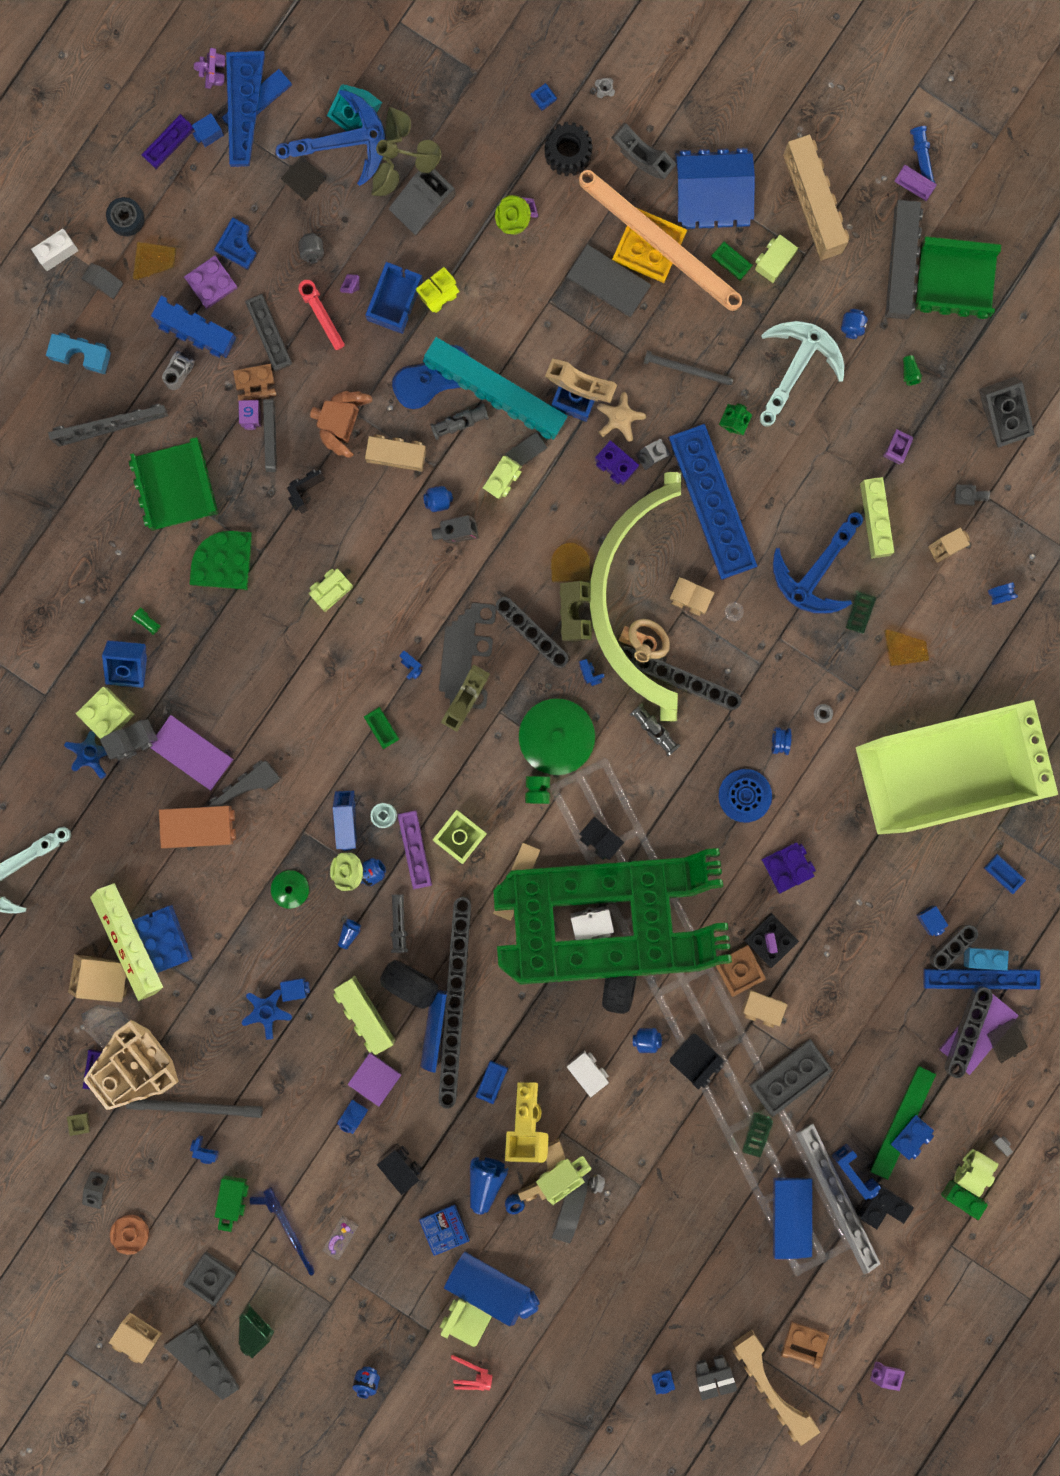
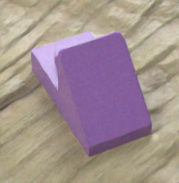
[883,429,913,465]

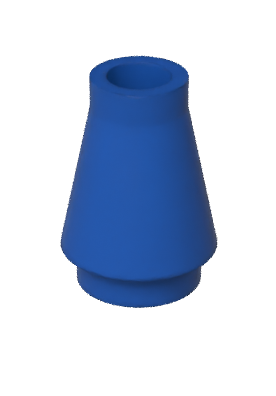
[337,919,361,949]

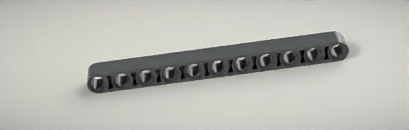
[439,896,471,1109]

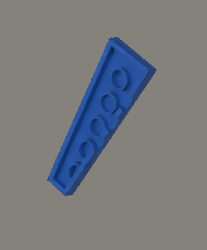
[226,51,265,167]

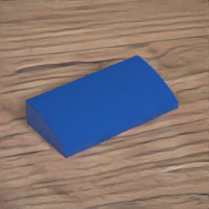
[420,990,447,1073]
[773,1178,812,1259]
[444,1252,531,1327]

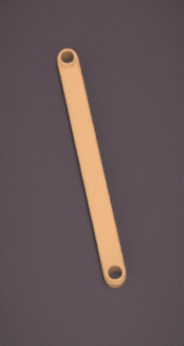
[579,170,742,311]

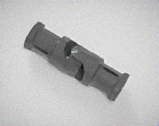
[430,403,489,440]
[629,703,681,757]

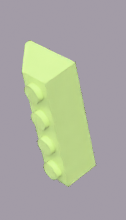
[333,976,396,1055]

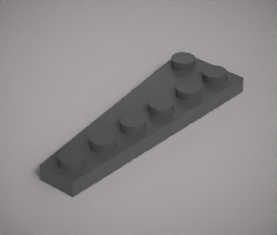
[48,404,169,447]

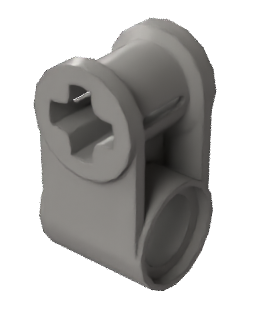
[162,351,195,390]

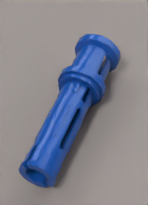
[910,126,935,183]

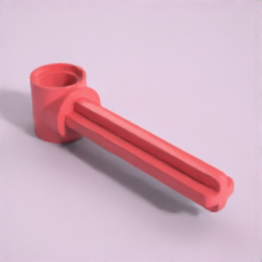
[299,280,345,350]

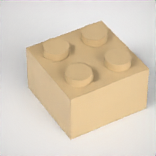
[109,1313,162,1364]

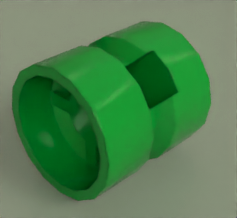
[525,776,550,804]

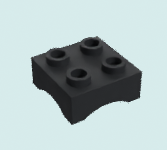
[743,913,799,968]

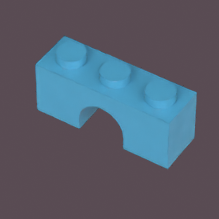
[46,333,111,374]

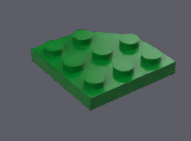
[189,531,252,590]

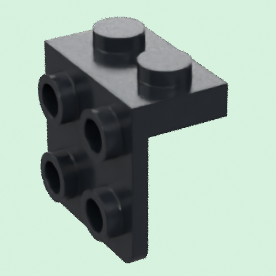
[287,469,325,514]
[669,1033,724,1090]

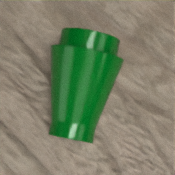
[903,355,922,386]

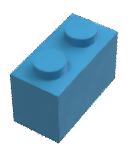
[964,947,1009,971]

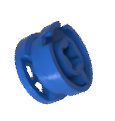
[988,582,1018,605]
[771,727,792,755]

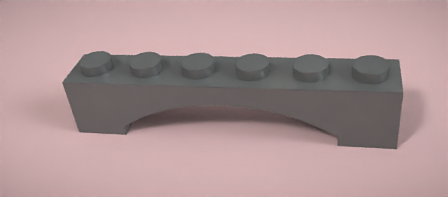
[186,760,282,851]

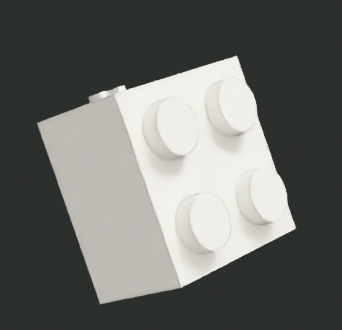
[571,905,614,940]

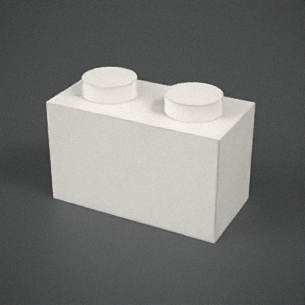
[31,229,79,271]
[566,1050,609,1097]

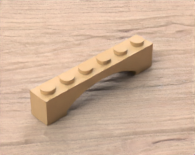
[733,1329,820,1446]

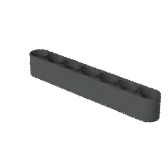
[622,647,741,710]

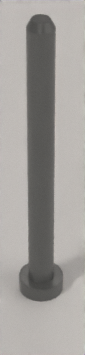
[644,350,733,385]

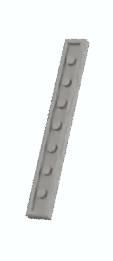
[796,1124,880,1274]

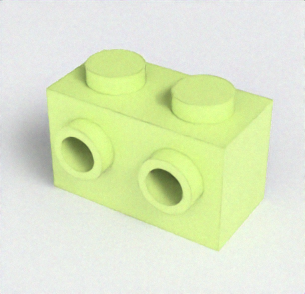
[483,456,522,499]

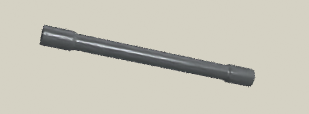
[126,1099,263,1118]

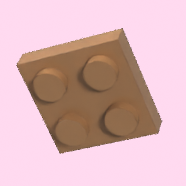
[716,945,766,997]

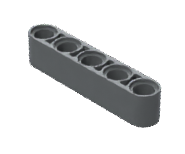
[496,597,568,669]
[944,986,993,1078]

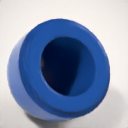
[505,1194,525,1214]

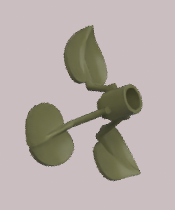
[371,107,442,196]

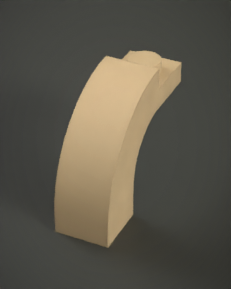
[545,358,617,403]
[518,1139,565,1201]

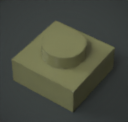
[67,1112,91,1136]

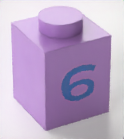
[239,400,261,430]

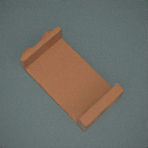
[159,806,236,848]

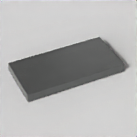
[567,244,651,318]
[749,1039,833,1117]

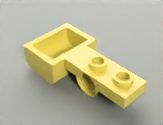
[505,1083,548,1163]

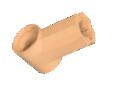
[618,626,657,651]

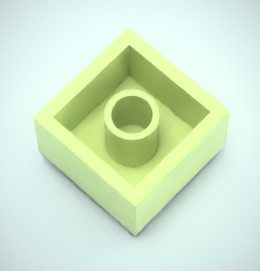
[76,687,134,738]
[433,810,487,864]

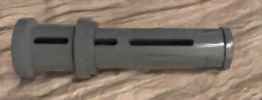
[390,894,408,953]

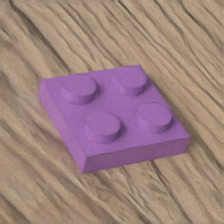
[184,256,238,309]

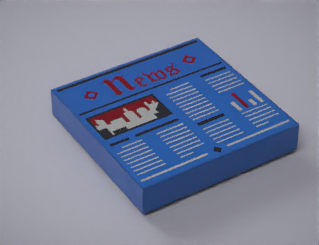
[419,1204,470,1256]

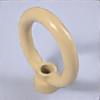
[629,619,670,663]

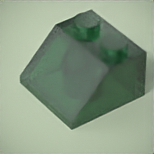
[238,1304,274,1358]

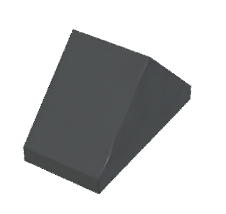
[81,263,124,299]

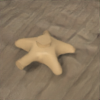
[597,392,646,442]

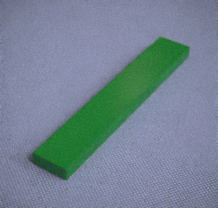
[869,1066,936,1180]

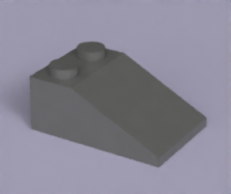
[979,377,1035,448]

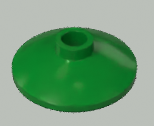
[271,870,309,909]

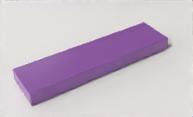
[397,810,432,889]

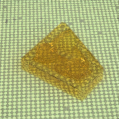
[133,242,177,280]
[884,629,929,667]

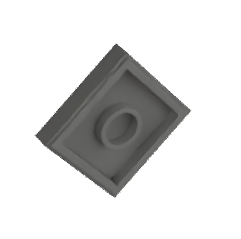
[183,1252,237,1307]

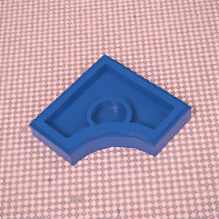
[214,217,257,270]

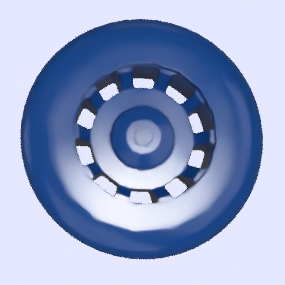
[719,769,772,823]

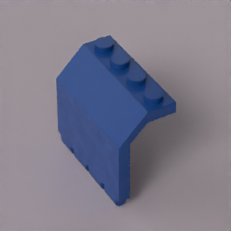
[675,148,755,229]

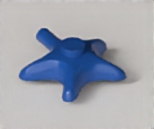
[64,731,107,779]
[242,990,292,1040]

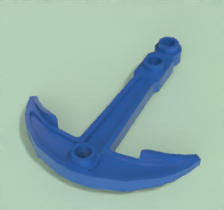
[275,90,385,186]
[773,512,863,614]

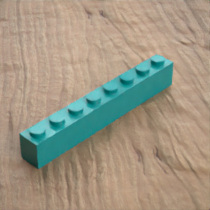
[423,337,568,440]

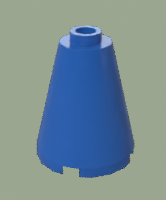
[470,1157,509,1215]

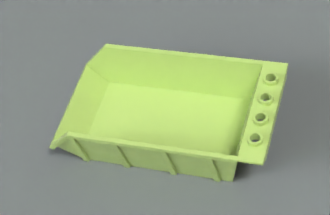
[856,700,1058,834]

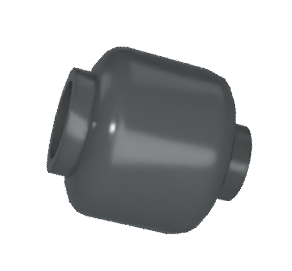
[299,233,324,264]

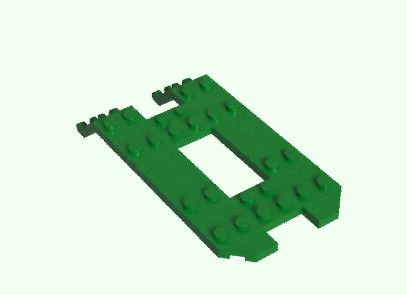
[493,848,732,985]

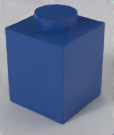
[192,113,224,147]
[916,905,948,937]
[280,977,310,1002]

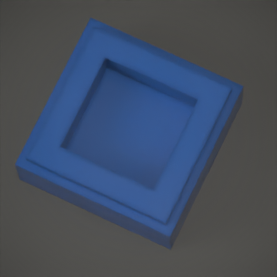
[531,83,557,111]

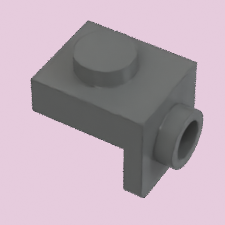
[636,439,671,470]

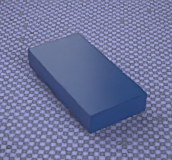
[984,854,1026,894]
[475,1060,508,1104]

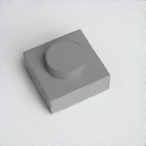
[990,1134,1013,1157]

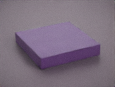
[348,1053,401,1107]

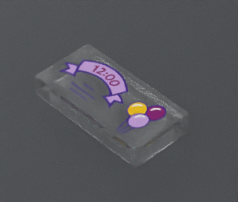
[322,1216,359,1261]

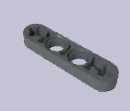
[263,398,277,473]

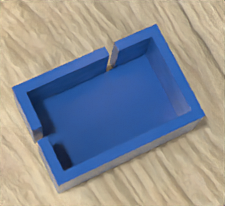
[366,262,423,334]
[132,905,193,973]

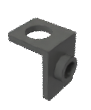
[82,1171,109,1209]

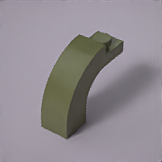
[441,664,490,732]

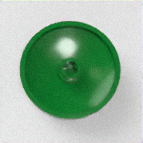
[519,699,595,775]

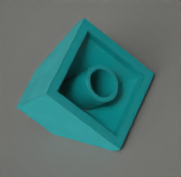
[327,84,382,131]

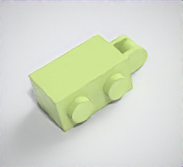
[536,1156,591,1205]

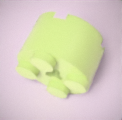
[954,1149,998,1197]

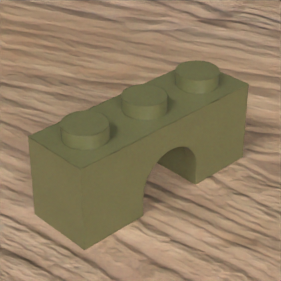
[560,581,592,642]

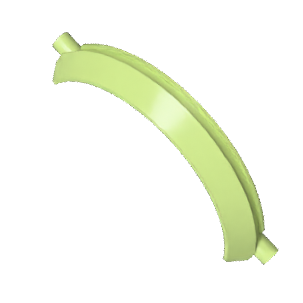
[590,472,681,722]

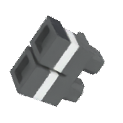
[695,1355,738,1401]

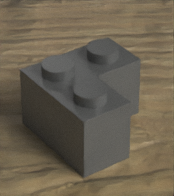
[100,719,158,761]

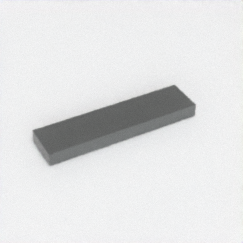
[245,294,292,372]

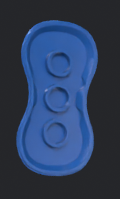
[392,345,470,409]

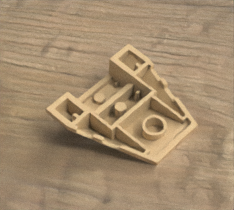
[83,1020,179,1110]

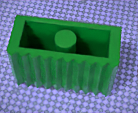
[941,1180,988,1220]

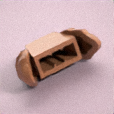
[310,391,372,458]

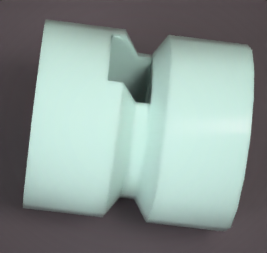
[370,803,397,828]

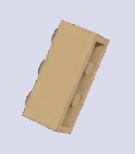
[365,435,426,472]
[928,528,970,563]

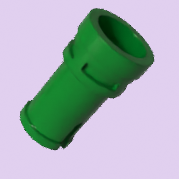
[131,608,161,635]

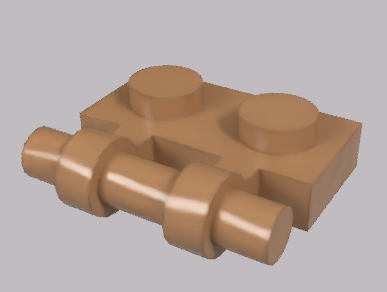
[233,364,277,401]

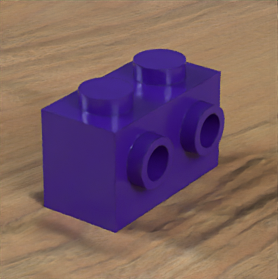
[595,440,639,485]

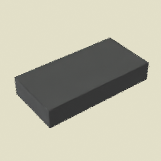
[505,432,547,466]

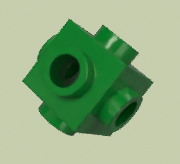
[719,403,752,435]

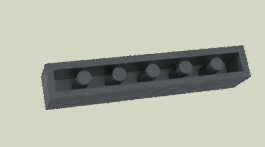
[885,200,923,320]

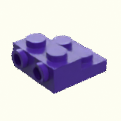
[761,842,816,894]

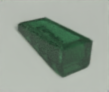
[845,590,876,634]
[742,1112,773,1158]

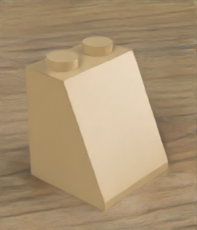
[68,954,127,1002]

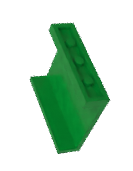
[915,237,1001,319]
[129,437,219,531]

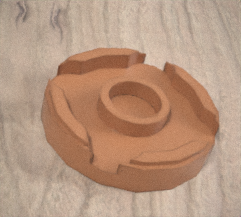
[110,1215,149,1255]

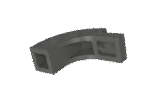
[611,123,676,179]
[552,1174,590,1244]

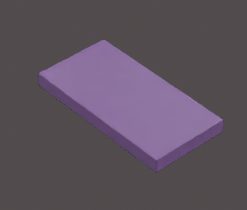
[151,715,234,791]
[939,992,1019,1075]

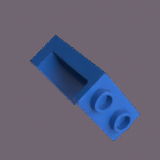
[831,1144,881,1200]

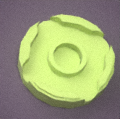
[330,853,363,891]

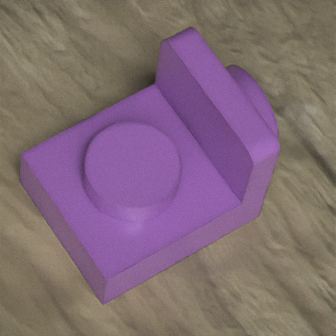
[870,1362,905,1391]

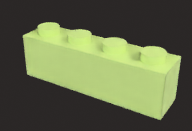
[860,477,894,559]

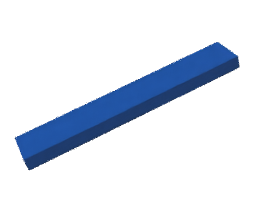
[923,969,1040,989]

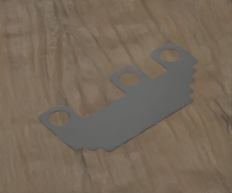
[439,603,496,709]

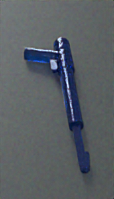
[250,1187,315,1276]

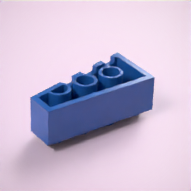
[151,295,236,358]

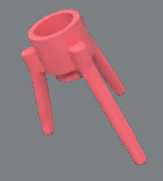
[451,1355,492,1391]

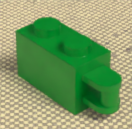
[214,1175,249,1232]

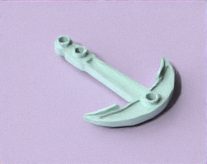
[760,321,844,426]
[0,827,71,913]

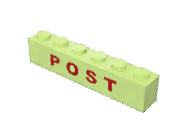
[90,883,163,1001]

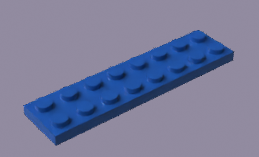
[669,424,758,580]

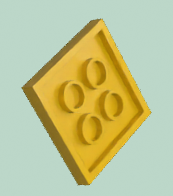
[612,208,687,283]

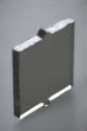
[281,156,326,201]
[987,1019,1028,1063]

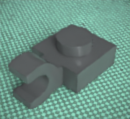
[954,484,990,506]

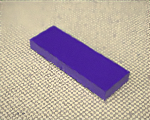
[141,114,194,169]

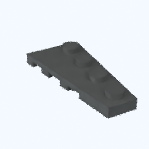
[163,1323,240,1400]

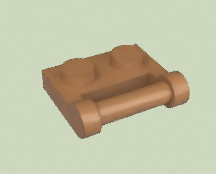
[781,1321,829,1369]

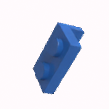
[891,1115,934,1160]

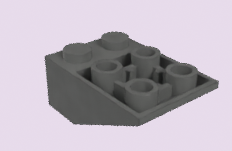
[389,169,455,236]

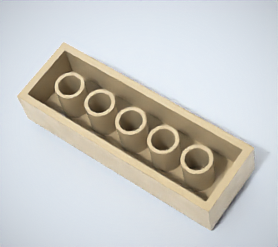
[783,134,849,260]

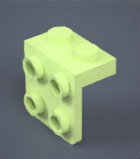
[439,1297,492,1347]

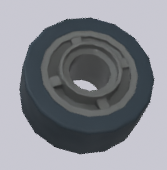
[106,197,144,237]

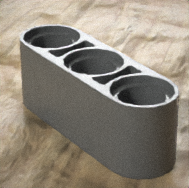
[929,924,978,970]

